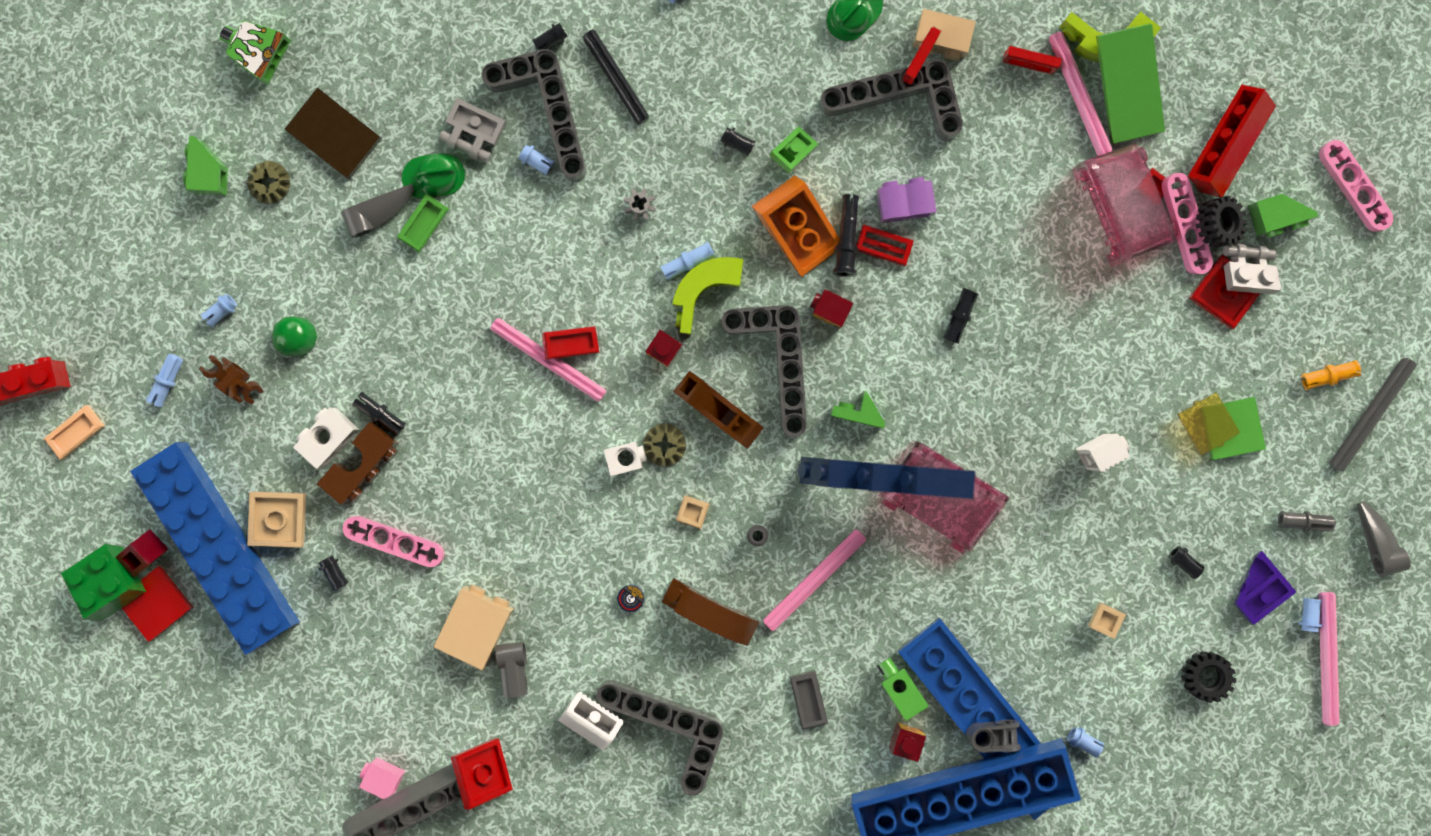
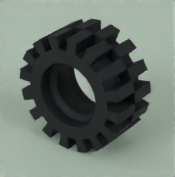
[1196,196,1247,248]
[1181,651,1236,703]

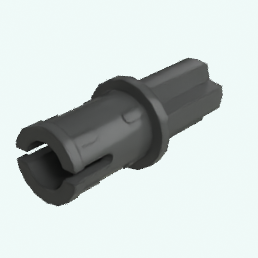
[1278,511,1336,532]

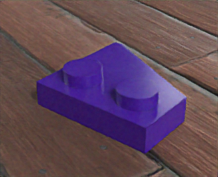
[1234,551,1296,625]

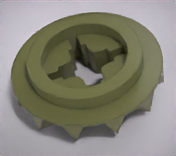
[246,160,290,204]
[643,424,686,466]

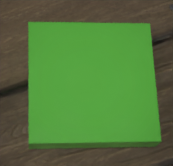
[1200,397,1266,460]

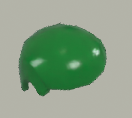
[271,316,317,356]

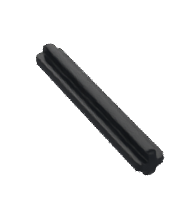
[583,29,649,125]

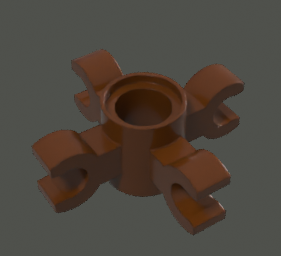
[199,355,263,404]

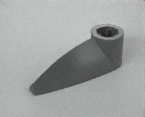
[341,184,415,238]
[1357,502,1411,577]

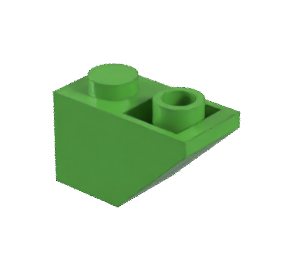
[183,136,228,195]
[1248,194,1318,238]

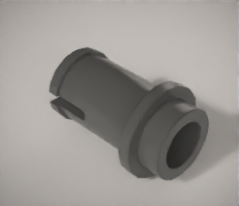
[747,525,768,546]

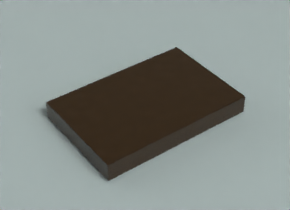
[285,87,382,180]

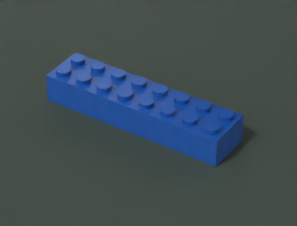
[130,442,300,655]
[851,738,1081,836]

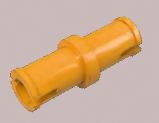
[1301,360,1361,391]

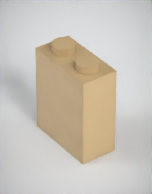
[434,584,514,670]

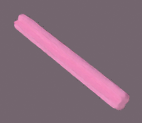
[1049,31,1112,157]
[490,318,606,402]
[763,529,866,631]
[1319,592,1340,726]

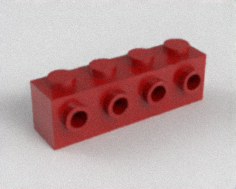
[1187,84,1276,198]
[0,357,71,406]

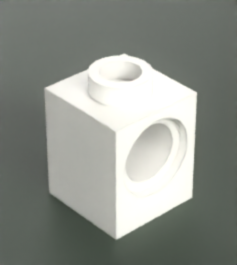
[604,442,647,476]

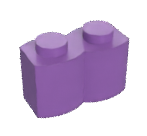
[876,177,936,223]

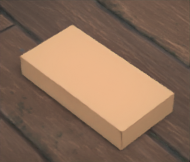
[44,405,105,460]

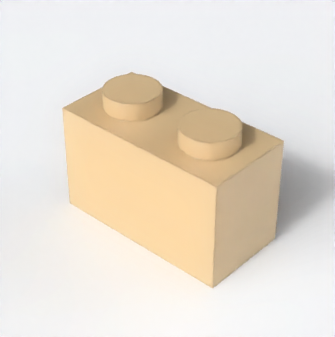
[913,9,976,61]

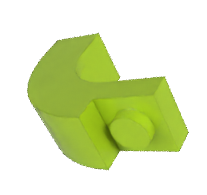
[1059,11,1161,63]
[673,257,743,336]

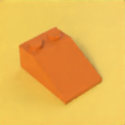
[751,175,840,277]

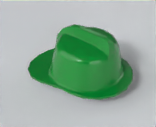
[826,0,883,41]
[401,153,465,198]

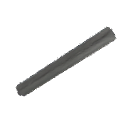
[1330,357,1417,472]

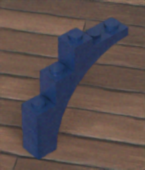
[798,457,976,499]

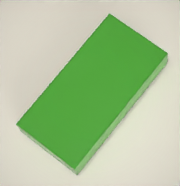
[397,193,449,253]

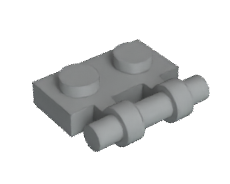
[439,98,506,163]
[1223,243,1281,295]

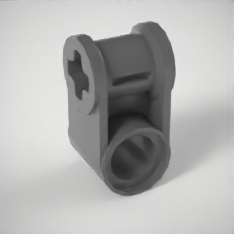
[966,720,1021,753]

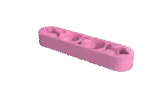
[1319,140,1393,232]
[1162,173,1213,275]
[343,516,445,567]

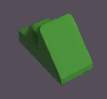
[769,126,818,176]
[830,391,885,429]

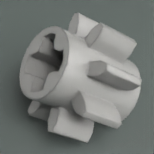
[623,188,656,222]

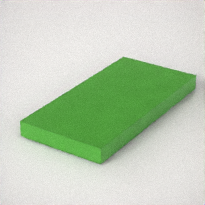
[1096,23,1165,144]

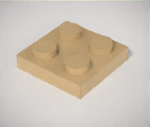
[247,491,306,547]

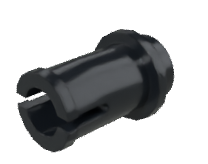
[532,23,568,50]
[720,127,756,157]
[1169,546,1205,579]
[318,555,349,591]

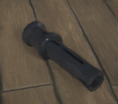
[833,194,859,277]

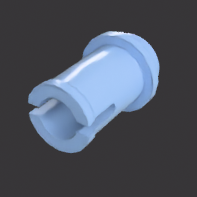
[519,145,555,176]
[201,294,237,327]
[1299,598,1322,632]
[1067,727,1104,758]

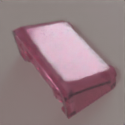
[1071,144,1178,268]
[878,441,1010,554]

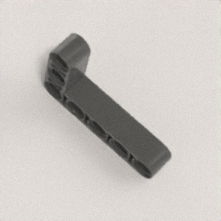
[481,49,586,182]
[819,60,963,141]
[721,305,807,437]
[596,680,723,796]
[342,764,462,836]

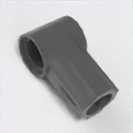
[496,642,528,698]

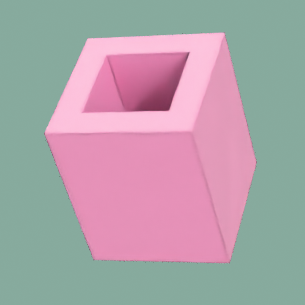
[359,758,406,799]

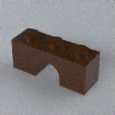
[317,422,399,505]

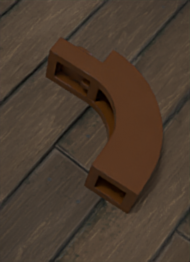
[673,371,764,449]
[662,578,759,646]

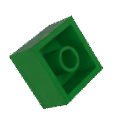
[61,544,146,621]

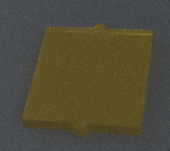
[1177,392,1240,455]

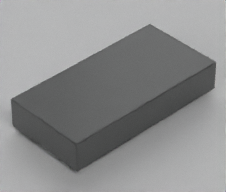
[789,670,828,730]

